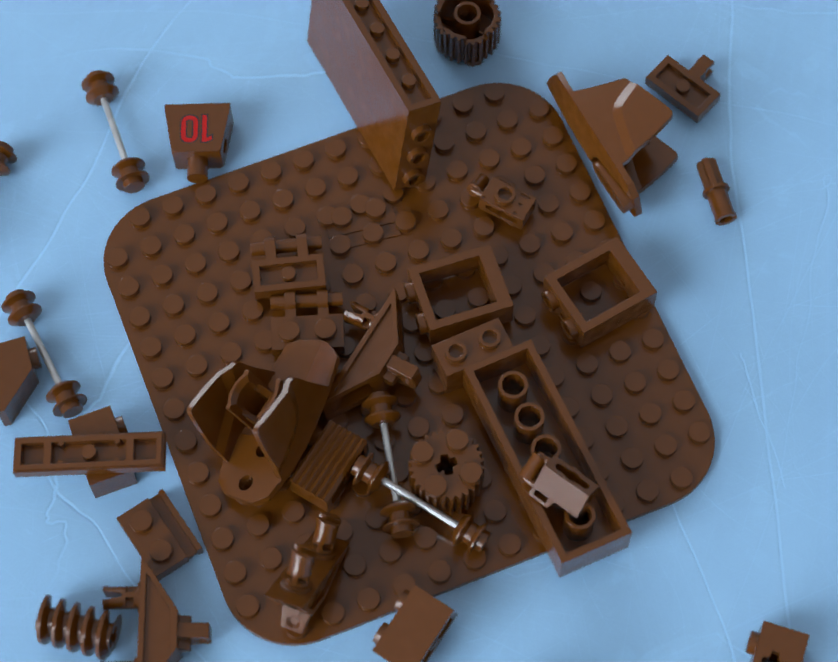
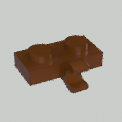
[645,55,720,123]

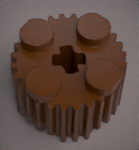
[433,0,501,67]
[409,428,485,516]

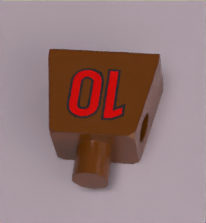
[165,103,234,183]

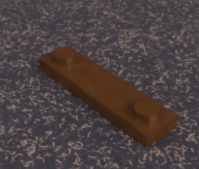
[13,431,167,477]

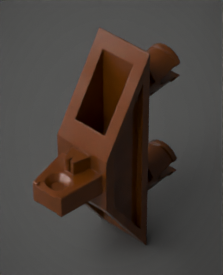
[323,288,422,421]
[265,512,350,634]
[100,555,212,662]

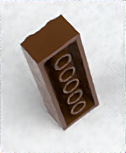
[463,339,632,577]

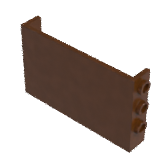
[307,0,441,191]

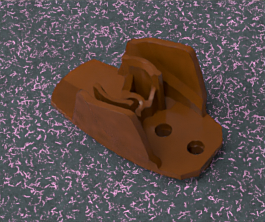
[547,71,678,217]
[187,339,340,506]

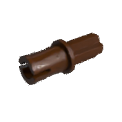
[696,157,737,225]

